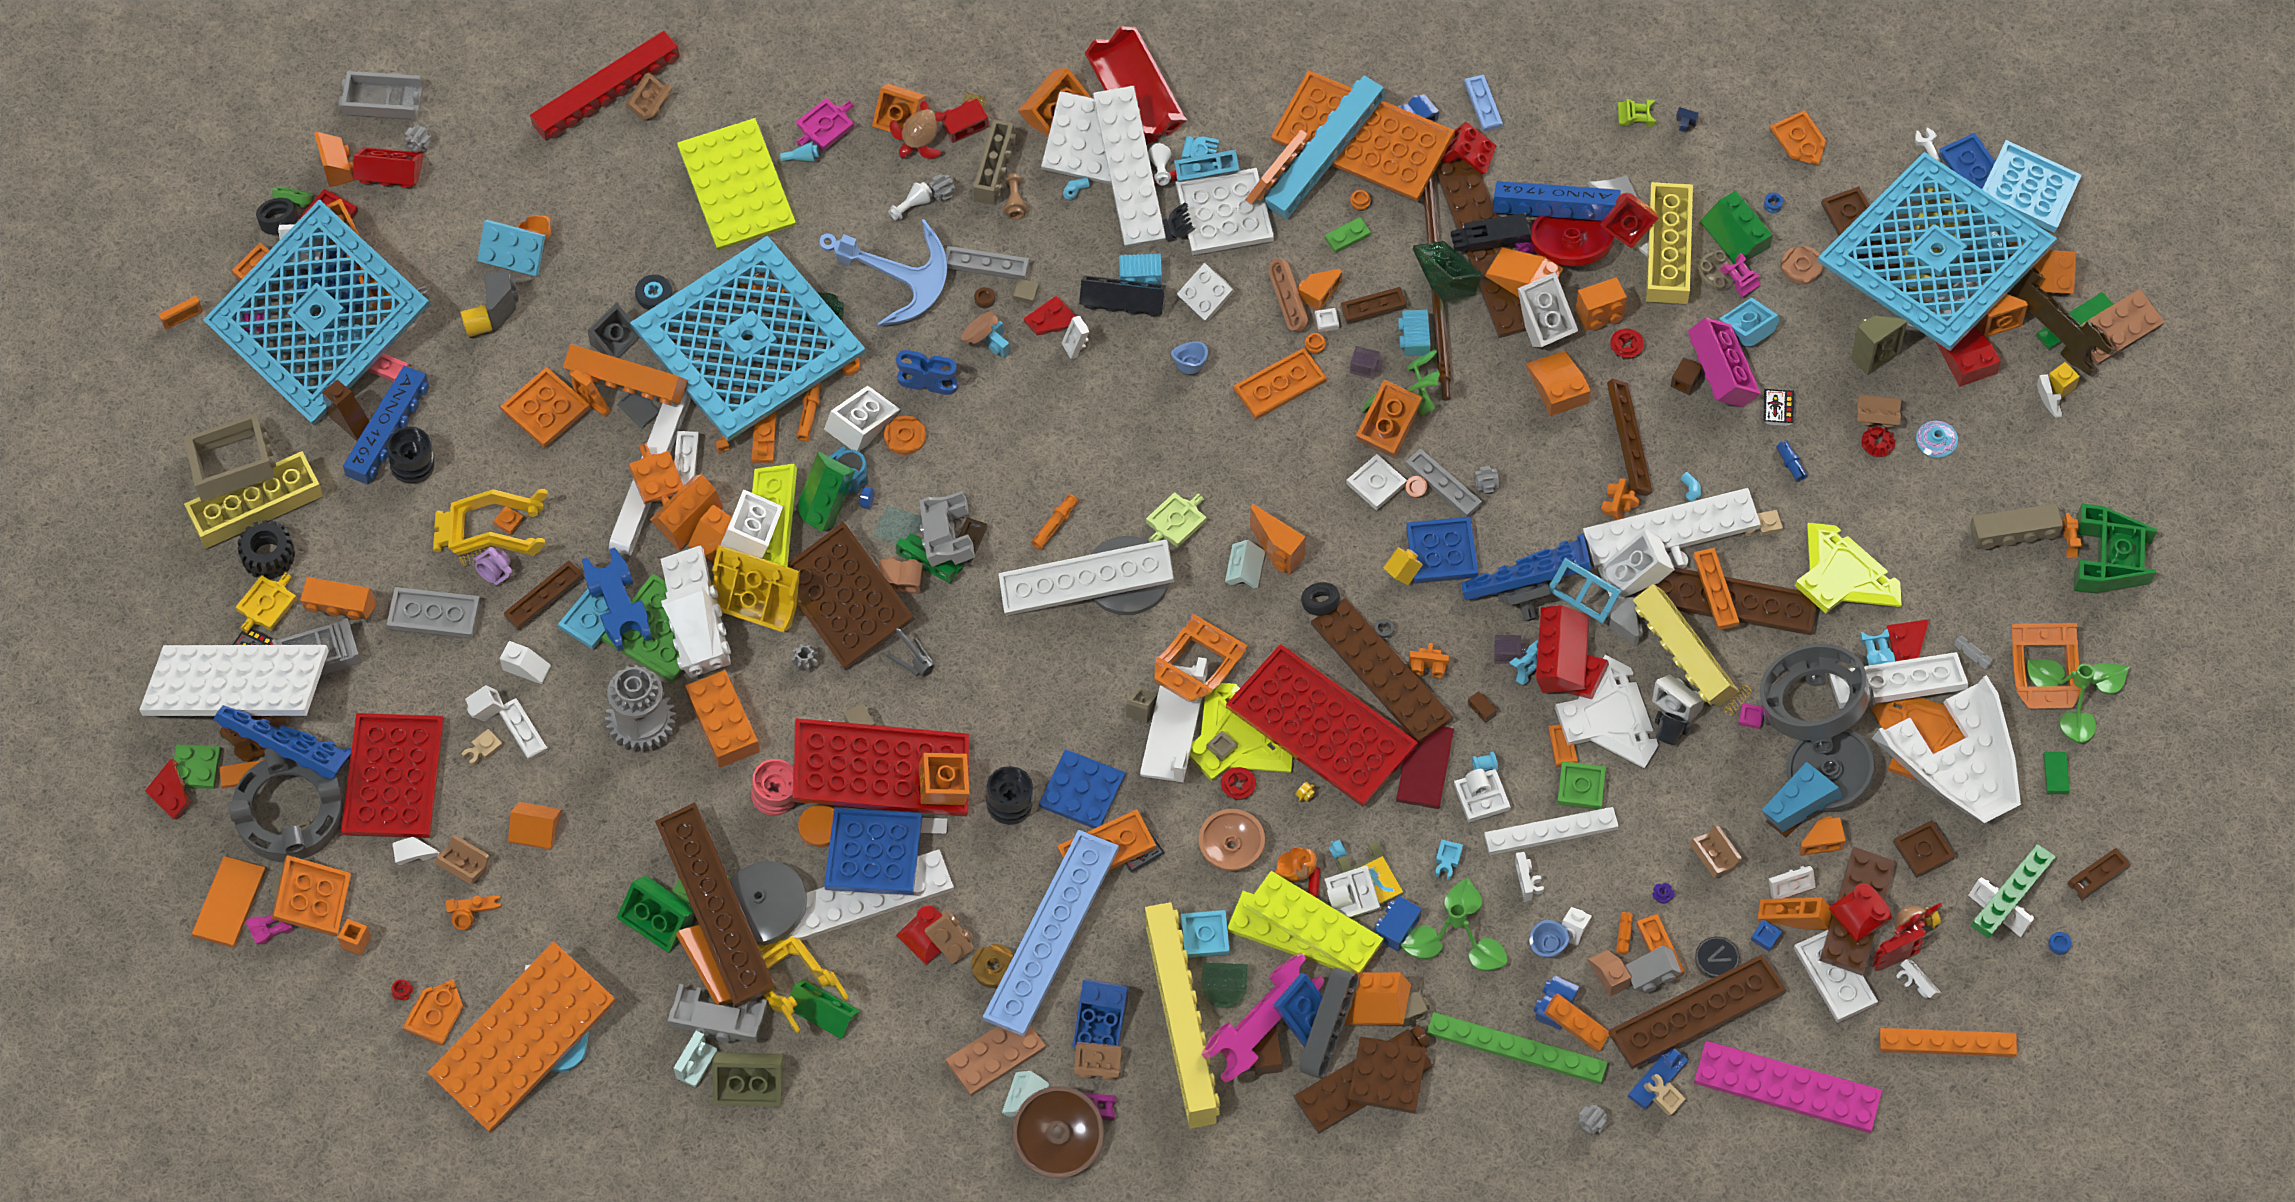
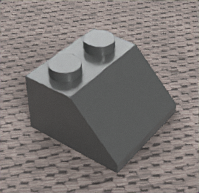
[484,271,519,331]

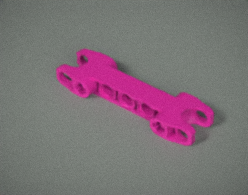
[1201,953,1324,1083]

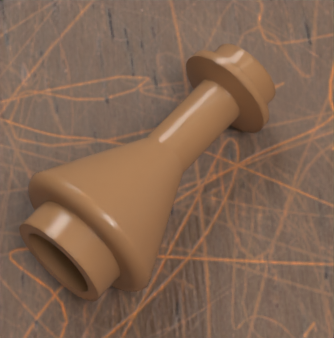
[1003,174,1028,219]

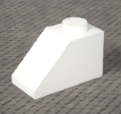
[500,641,551,684]

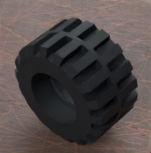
[237,520,295,579]

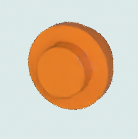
[1350,190,1371,210]
[1305,333,1326,353]
[451,908,474,930]

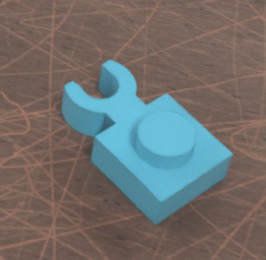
[1435,839,1463,881]

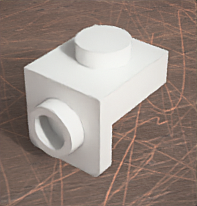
[1561,907,1592,946]

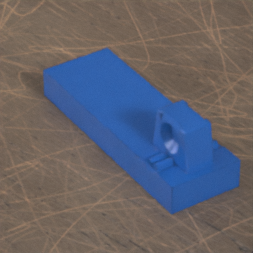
[1628,1049,1688,1111]

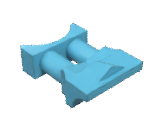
[1860,629,1895,666]
[1509,640,1538,685]

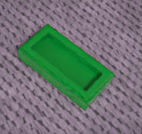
[2043,751,2070,795]

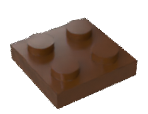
[1893,820,1955,878]

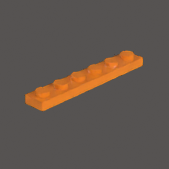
[1879,1028,2017,1057]

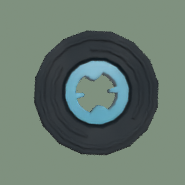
[635,274,673,310]

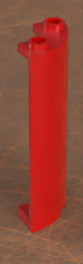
[1085,26,1186,145]

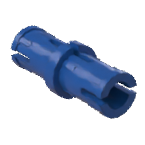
[1776,440,1808,482]

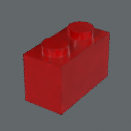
[941,98,989,143]

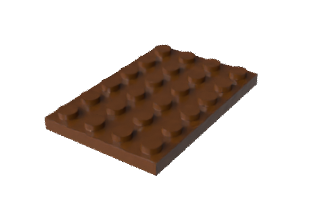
[787,522,915,671]

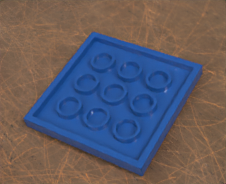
[824,808,923,895]

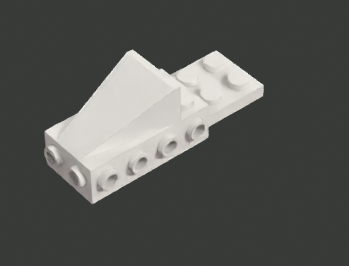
[661,545,731,678]

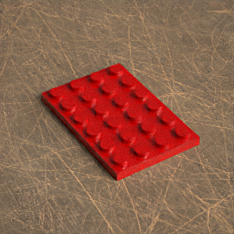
[341,713,444,838]

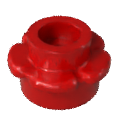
[391,979,413,1001]

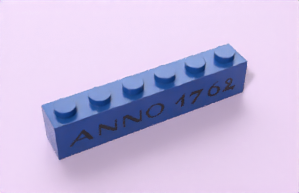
[1494,181,1621,220]
[343,366,429,485]

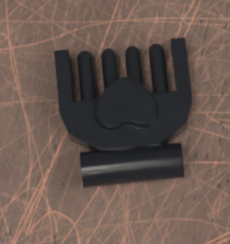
[1162,202,1195,242]

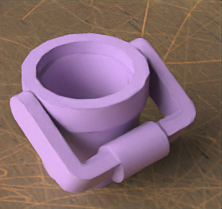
[474,547,512,586]

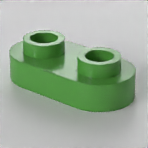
[272,187,313,207]

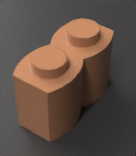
[879,557,924,594]

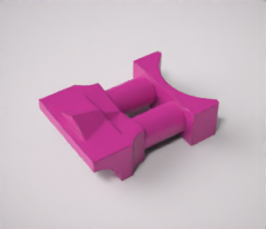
[1720,253,1761,297]
[246,908,293,945]

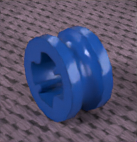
[1764,193,1783,213]

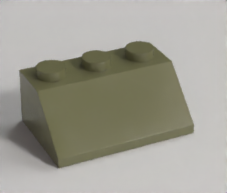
[1851,315,1907,376]
[713,1052,783,1106]

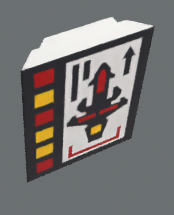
[1763,389,1794,426]

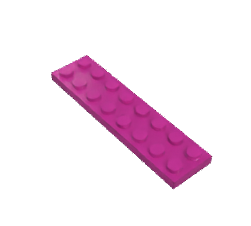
[1694,1041,1882,1133]

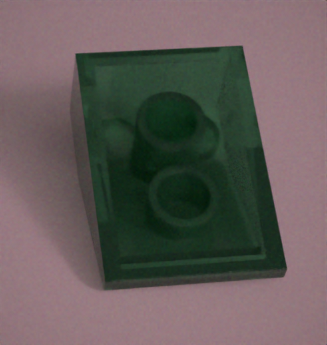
[1412,241,1482,301]

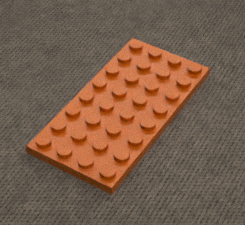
[1271,70,1455,202]
[427,941,617,1133]

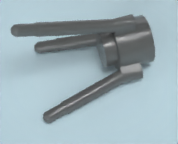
[887,628,935,677]

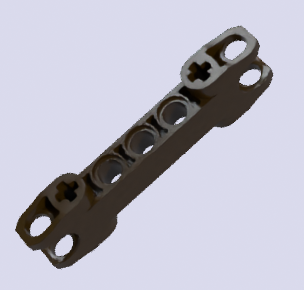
[2007,254,2116,376]

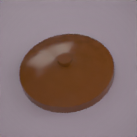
[1012,1086,1104,1178]

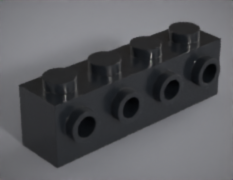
[1079,275,1166,316]

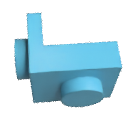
[986,321,1010,358]

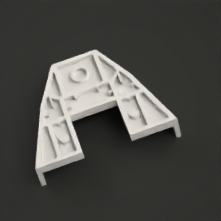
[1872,675,2021,823]

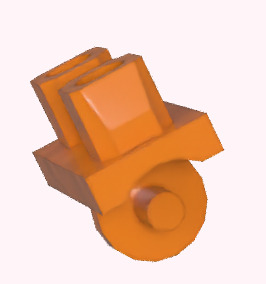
[1601,478,1639,521]
[1409,643,1449,679]

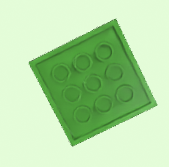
[602,574,723,684]

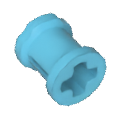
[1471,751,1498,771]

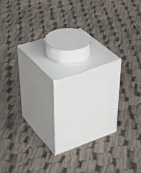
[465,685,504,722]

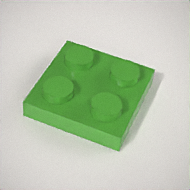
[174,744,221,789]
[1557,761,1606,810]

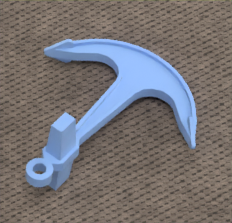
[819,219,947,326]

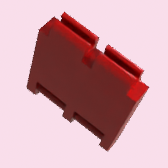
[1872,929,1925,971]

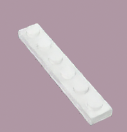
[1484,807,1619,855]

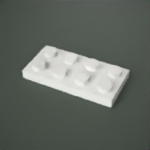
[1794,930,1878,1023]

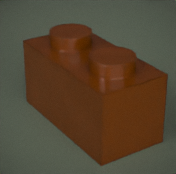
[1468,691,1496,723]

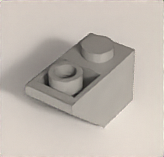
[1608,597,1642,645]

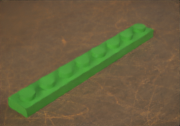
[1427,1012,1607,1085]

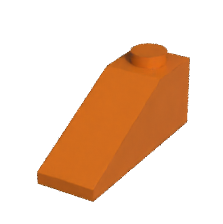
[1757,897,1832,930]

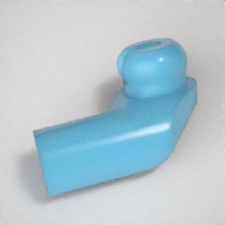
[1063,178,1090,200]
[1680,472,1701,502]

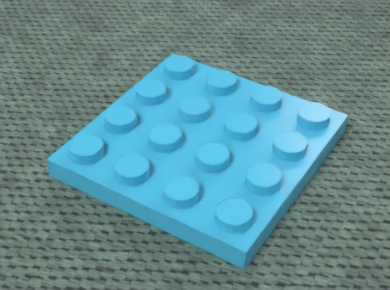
[1982,140,2081,233]

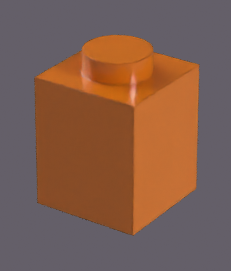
[337,918,371,956]

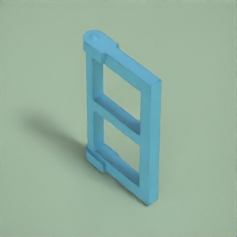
[1548,558,1621,624]

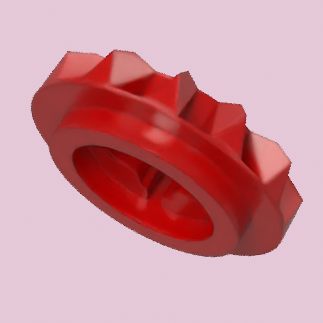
[1610,328,1644,360]
[1861,425,1896,457]
[1221,767,1256,801]

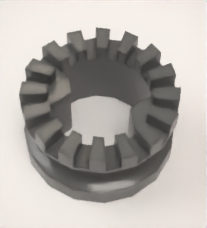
[1375,619,1394,640]

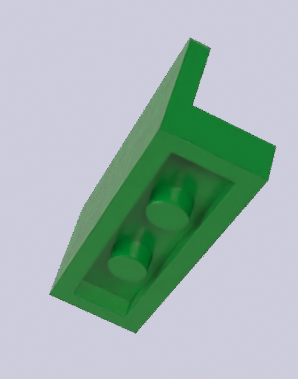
[896,533,963,584]
[789,979,860,1039]

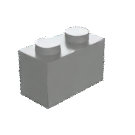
[1625,946,1682,993]

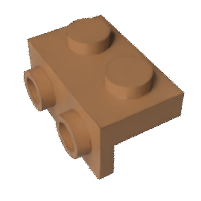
[625,73,672,120]
[1856,394,1901,427]
[1689,825,1742,878]
[435,835,489,885]
[925,909,974,964]
[1074,1042,1122,1080]

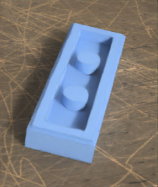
[1464,74,1503,132]

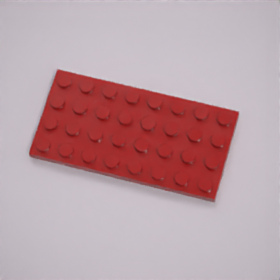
[1226,644,1418,807]
[792,718,969,817]

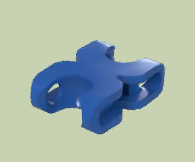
[896,350,958,395]

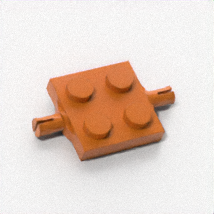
[628,443,683,506]

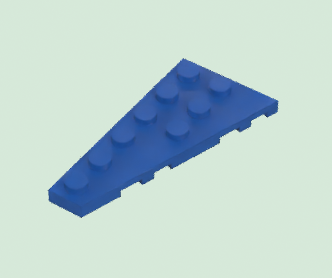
[1461,533,1591,600]
[213,705,352,780]

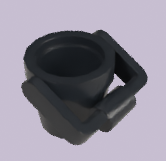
[1655,710,1691,745]

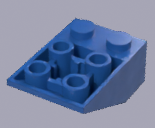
[1073,979,1130,1048]

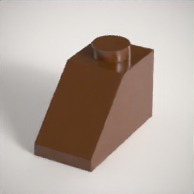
[1250,1024,1282,1076]

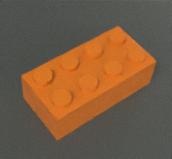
[685,670,760,768]

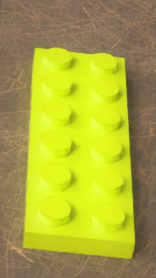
[752,464,797,567]
[1246,871,1384,973]
[1227,891,1351,972]

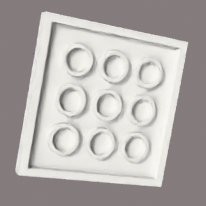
[1041,91,1140,185]
[1176,168,1274,255]

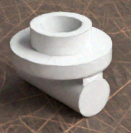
[1668,546,1688,569]

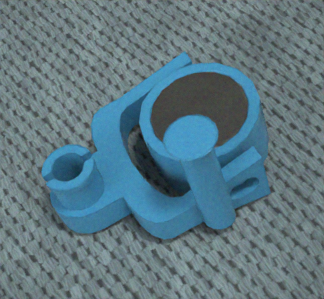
[829,446,868,496]

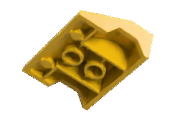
[712,545,800,633]

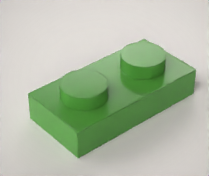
[1324,217,1371,254]

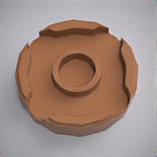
[1782,246,1823,284]
[961,311,998,346]

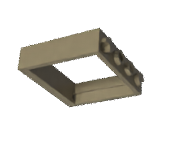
[184,413,277,502]

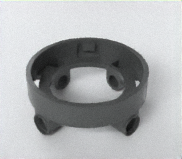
[1760,644,1875,754]
[228,748,343,862]

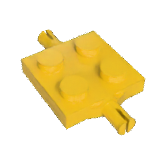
[235,573,297,633]

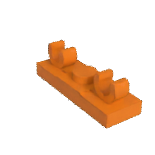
[752,410,777,463]

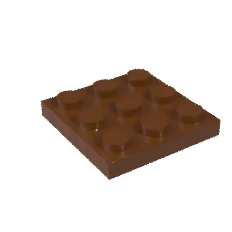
[1348,1036,1427,1114]

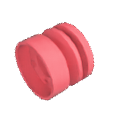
[751,759,795,816]

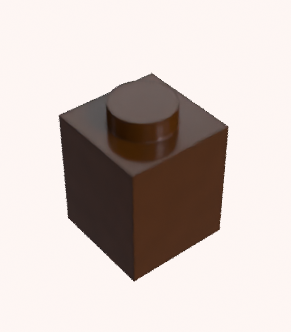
[1670,357,1702,395]

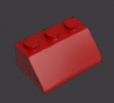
[353,147,424,188]

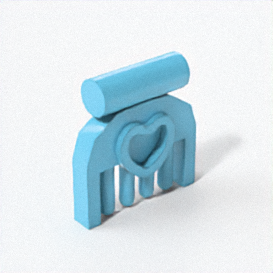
[1181,136,1219,159]

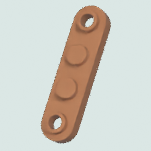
[1268,258,1308,332]

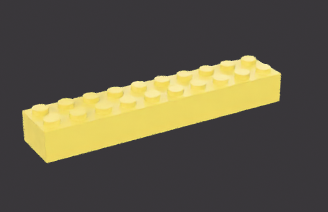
[1145,902,1220,1129]

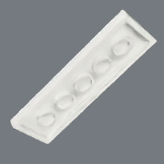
[1829,652,1968,709]

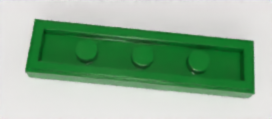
[2036,292,2114,351]

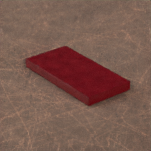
[1396,727,1454,809]

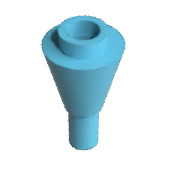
[780,142,819,162]

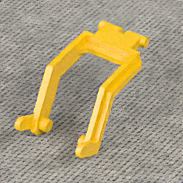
[433,489,548,556]
[758,936,849,1034]

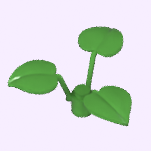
[1362,350,1440,416]
[2027,659,2129,743]
[1401,878,1507,971]

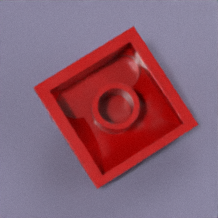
[1600,193,1659,249]
[1829,883,1892,943]
[896,905,942,966]

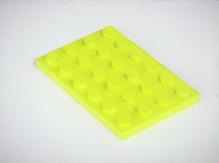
[677,118,796,251]

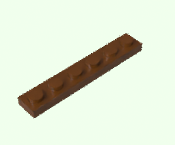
[1607,379,1653,496]

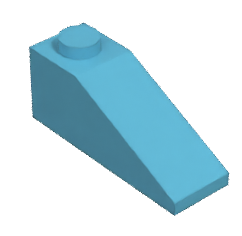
[1175,150,1240,181]

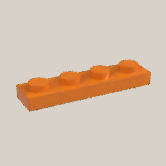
[1693,548,1739,630]

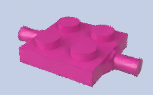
[796,98,854,151]

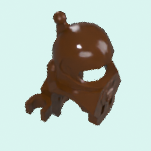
[220,716,290,762]

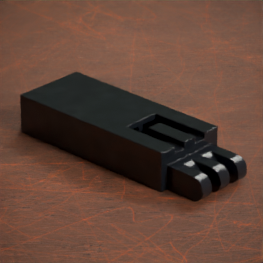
[1450,213,1531,252]

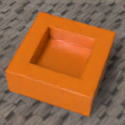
[493,506,524,535]

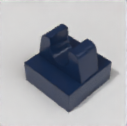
[1676,107,1699,133]

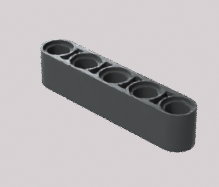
[1299,967,1359,1079]

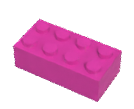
[1688,317,1761,407]

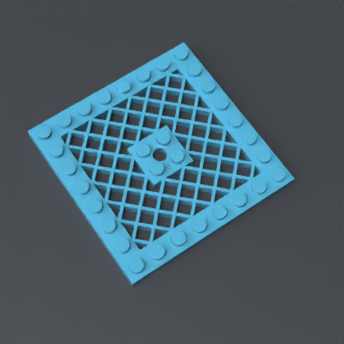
[1818,152,2057,351]
[203,199,431,425]
[630,236,866,441]

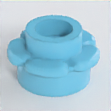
[1329,839,1347,859]

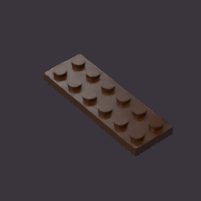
[1821,186,1912,303]
[1819,847,1896,976]
[1294,1029,1433,1134]

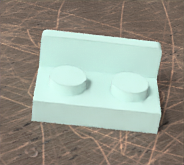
[674,1031,717,1087]

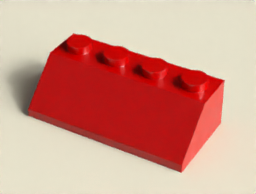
[1536,605,1590,693]

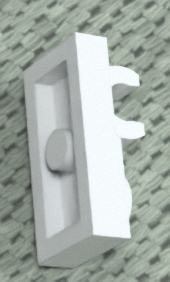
[1062,316,1089,359]
[1515,852,1544,902]
[1769,866,1816,899]
[1896,959,1942,999]

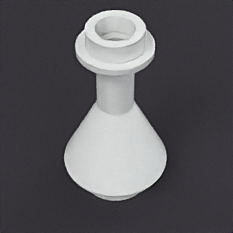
[1148,143,1171,185]
[889,182,933,220]

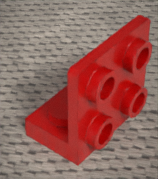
[1441,122,1496,175]

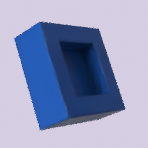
[1751,920,1782,952]

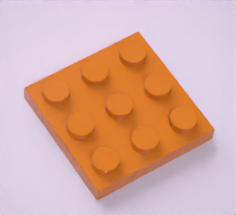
[500,367,591,449]
[271,855,351,937]

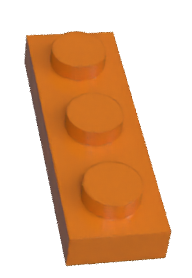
[1636,914,1684,977]
[1544,994,1609,1052]

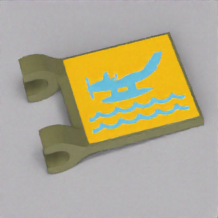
[1336,840,1405,905]

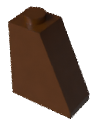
[322,379,370,441]

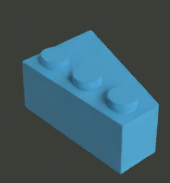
[1762,762,1843,832]

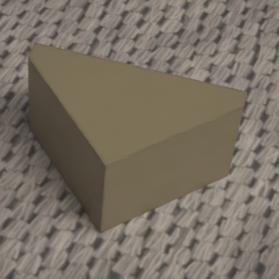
[1126,688,1158,723]

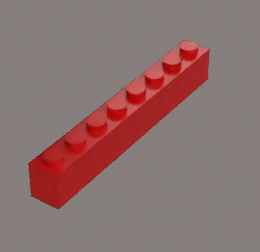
[530,30,680,141]

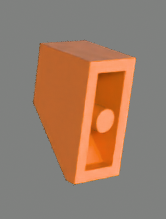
[1298,269,1342,311]
[1799,816,1846,856]

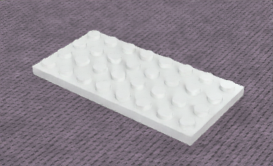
[140,645,329,716]

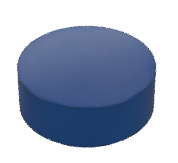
[860,487,874,509]
[2048,932,2072,955]

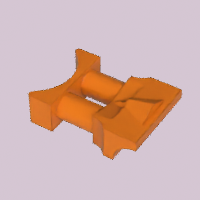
[2062,513,2081,558]

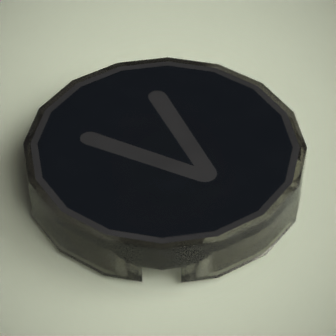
[1695,936,1740,978]

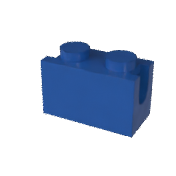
[1374,896,1422,952]

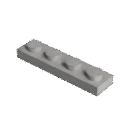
[945,246,1029,280]
[1405,448,1482,517]

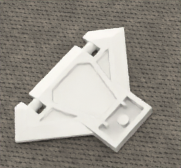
[1555,655,1658,769]

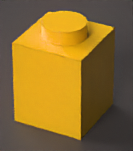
[2049,362,2080,399]
[1383,547,1423,585]

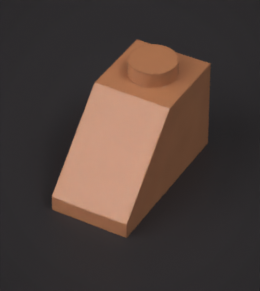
[1588,950,1631,997]

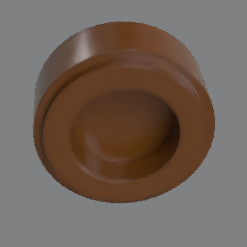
[974,287,995,308]
[1411,1025,1430,1048]

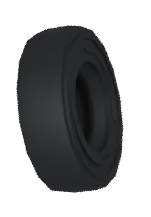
[1301,582,1340,616]

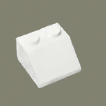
[1652,674,1704,722]

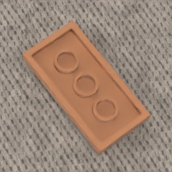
[2081,289,2164,365]
[945,1025,1046,1097]

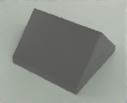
[587,303,639,358]

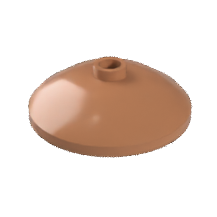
[1198,809,1265,871]

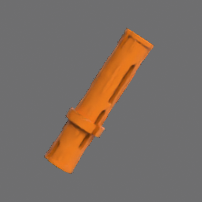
[796,382,822,442]
[1031,494,1079,550]

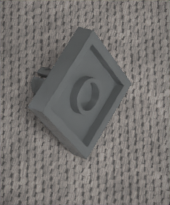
[1498,583,1550,620]

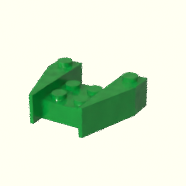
[2074,503,2157,593]

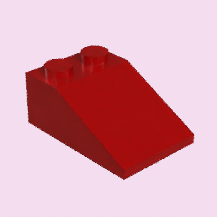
[1935,326,2001,387]

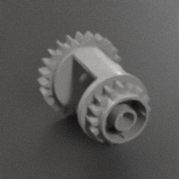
[605,665,677,753]

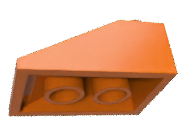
[1485,247,1563,297]
[2009,250,2076,293]
[1526,351,1591,416]
[1356,379,1422,459]
[1250,504,1306,575]

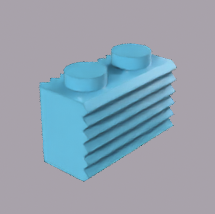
[1119,253,1162,284]
[1398,310,1430,356]

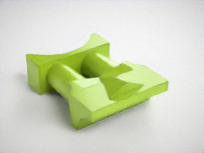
[1618,99,1656,127]

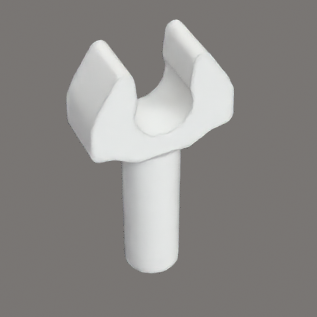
[1915,128,1941,162]

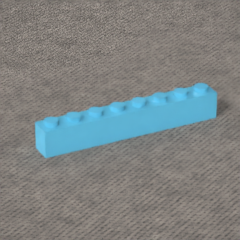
[1265,75,1385,220]

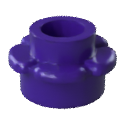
[1652,883,1675,904]

